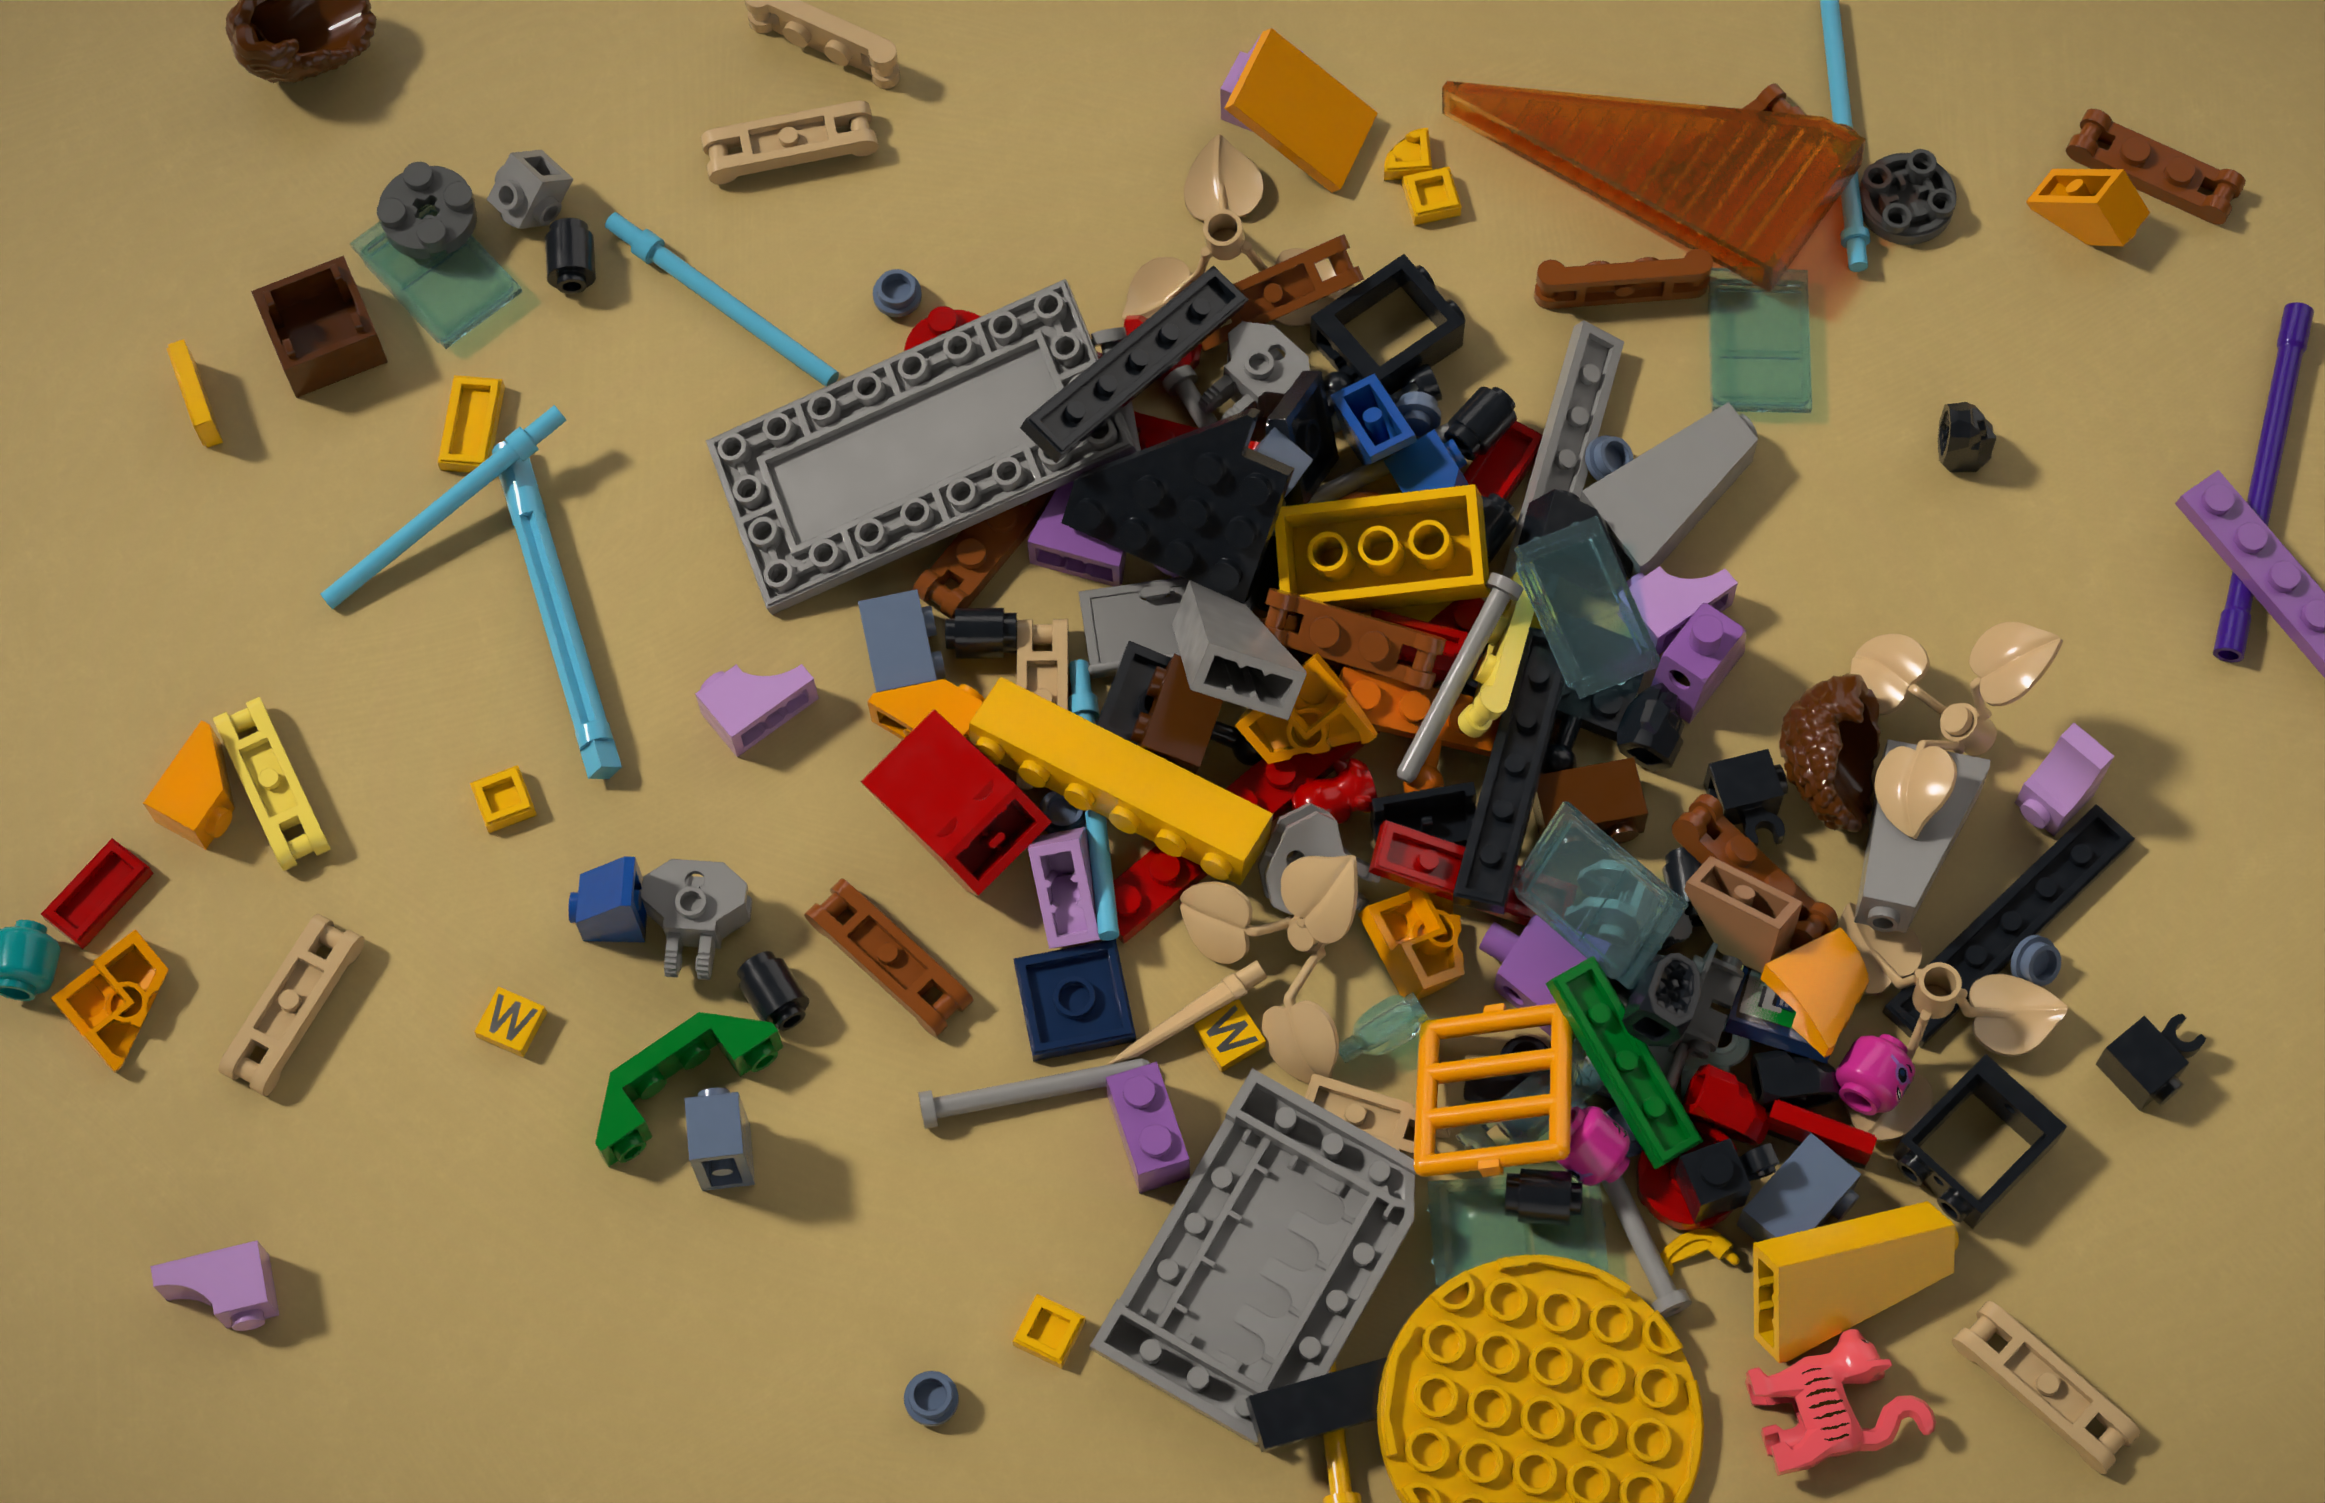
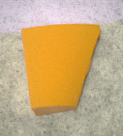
[51,929,169,1073]

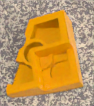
[1235,652,1378,764]
[1358,888,1465,1005]
[1760,927,1869,1058]

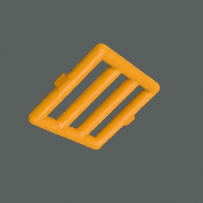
[1413,1003,1573,1177]

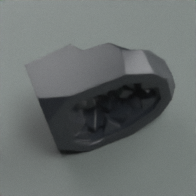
[1938,402,1996,472]
[1617,683,1685,771]
[1622,953,1701,1047]
[1751,1049,1841,1113]

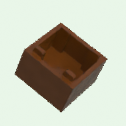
[251,255,388,398]

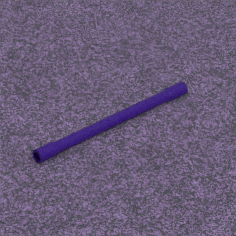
[2213,302,2314,662]

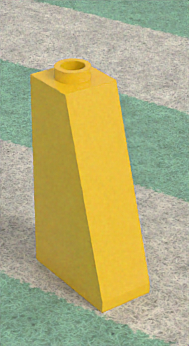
[1753,1201,1959,1363]

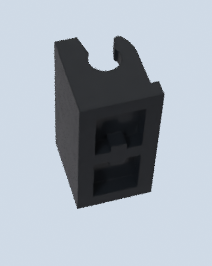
[1370,781,1476,847]

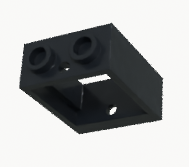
[1310,254,1465,395]
[1892,1054,2067,1229]

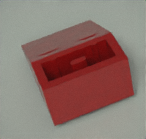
[860,709,1052,896]

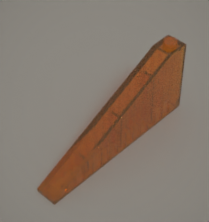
[1442,81,1866,292]

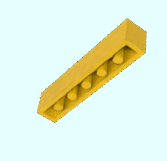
[969,676,1273,886]

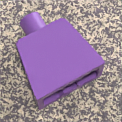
[1028,480,1127,586]
[1651,603,1746,724]
[1479,915,1612,1036]

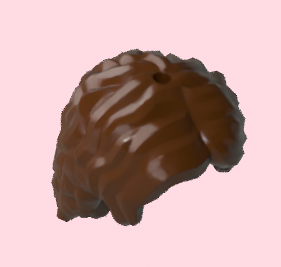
[225,0,377,83]
[1779,673,1881,832]

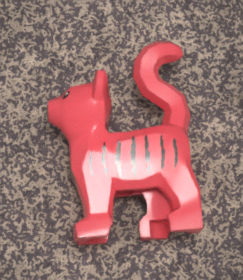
[1745,1329,1936,1476]

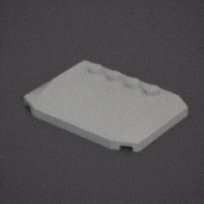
[1090,1068,1416,1445]

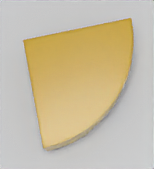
[1384,128,1432,180]

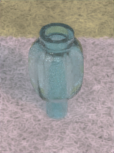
[1339,992,1429,1064]

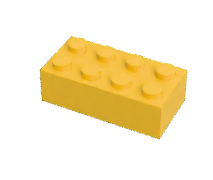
[1275,484,1491,615]

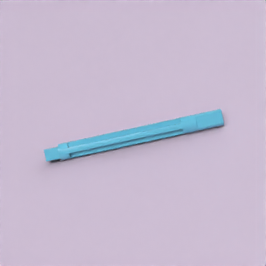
[492,441,622,779]

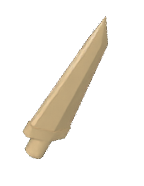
[1107,960,1267,1065]

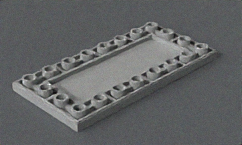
[706,279,1138,615]

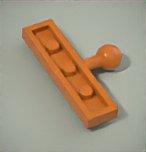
[1339,667,1501,793]

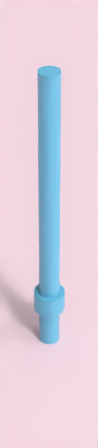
[605,212,839,387]
[320,405,567,609]
[1068,659,1119,941]

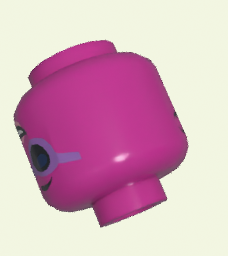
[1835,1034,1915,1115]
[1556,1106,1630,1186]

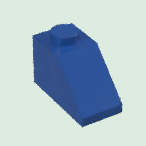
[1330,373,1417,465]
[1384,429,1469,493]
[568,856,647,943]

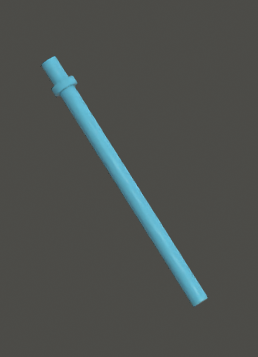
[1820,0,1870,272]

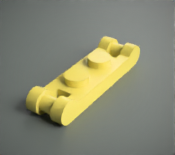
[1458,570,1540,738]
[213,696,331,871]

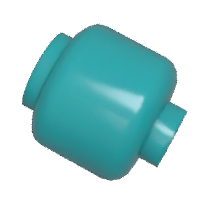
[0,920,61,1001]

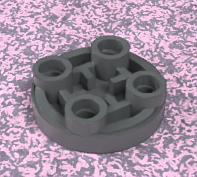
[1860,149,1957,245]

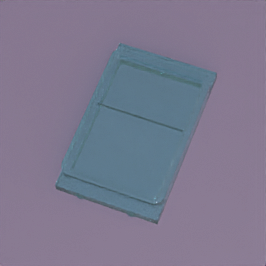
[350,205,522,349]
[1708,268,1812,413]
[1514,516,1660,699]
[1511,802,1689,989]
[1427,1177,1609,1288]

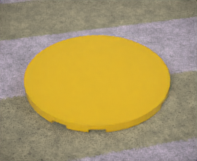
[1377,1255,1704,1503]

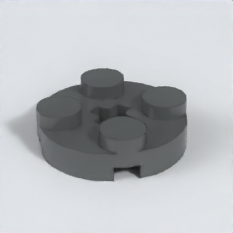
[377,162,477,259]

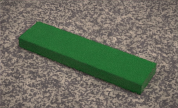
[1545,956,1703,1170]

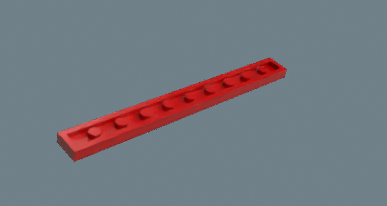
[1113,598,1488,944]

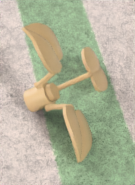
[1122,134,1346,328]
[1850,622,2063,839]
[1180,855,1358,1084]
[1837,902,2068,1142]

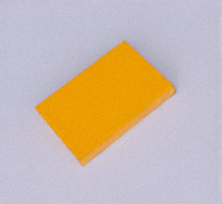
[1224,28,1378,193]

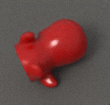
[1292,758,1377,824]

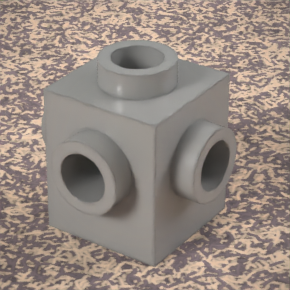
[486,150,573,229]

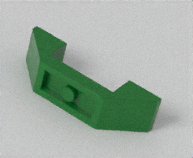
[595,1012,783,1167]

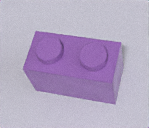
[1106,1062,1190,1194]

